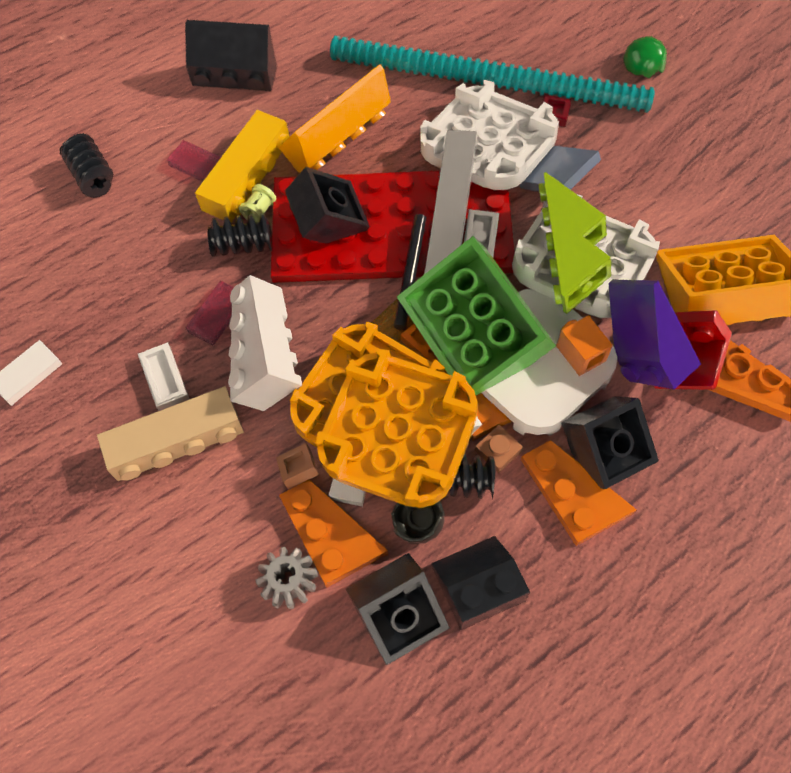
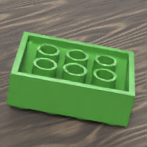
[397,236,557,395]

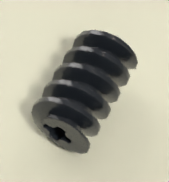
[60,133,114,198]
[207,213,272,257]
[449,454,496,500]

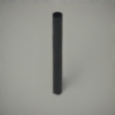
[394,214,427,330]

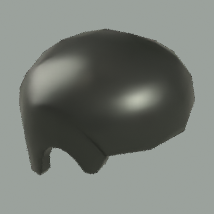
[391,501,445,544]

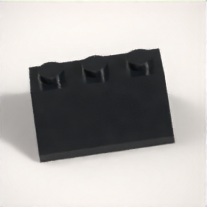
[185,20,277,91]

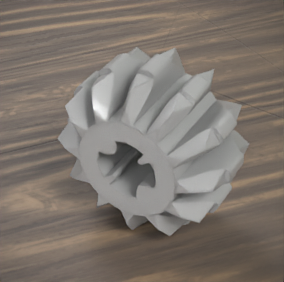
[256,547,318,609]

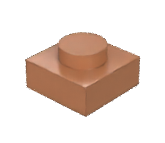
[475,425,523,473]
[276,443,319,489]

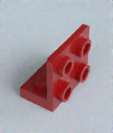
[653,310,732,390]

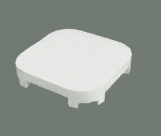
[421,80,559,190]
[512,195,660,318]
[481,289,617,436]

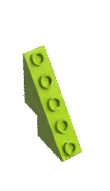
[538,172,612,314]

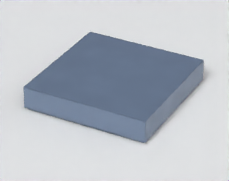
[519,146,601,192]

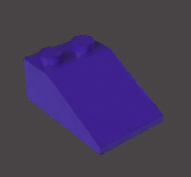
[608,279,701,389]

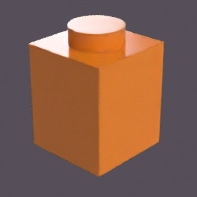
[556,315,613,376]

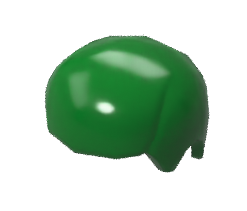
[623,36,667,78]

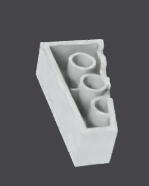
[228,275,302,411]

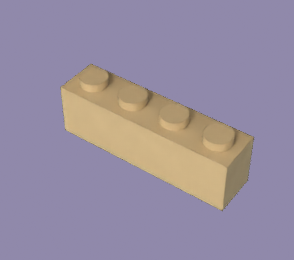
[97,386,244,481]

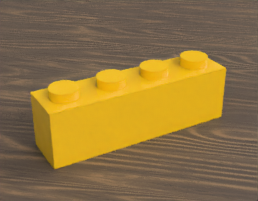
[195,110,290,223]

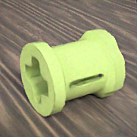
[239,184,277,222]

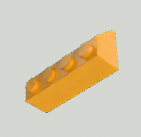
[279,64,391,174]

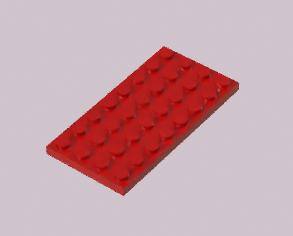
[271,170,515,283]

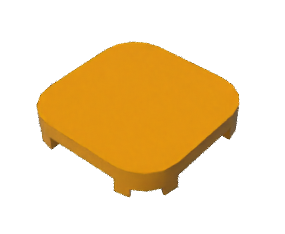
[290,321,445,448]
[315,348,478,508]

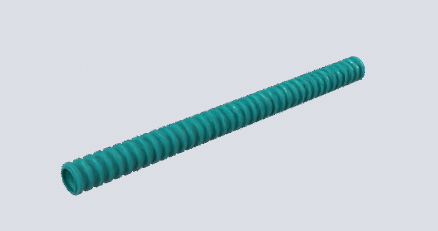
[330,35,655,113]

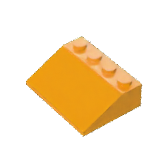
[656,235,791,325]

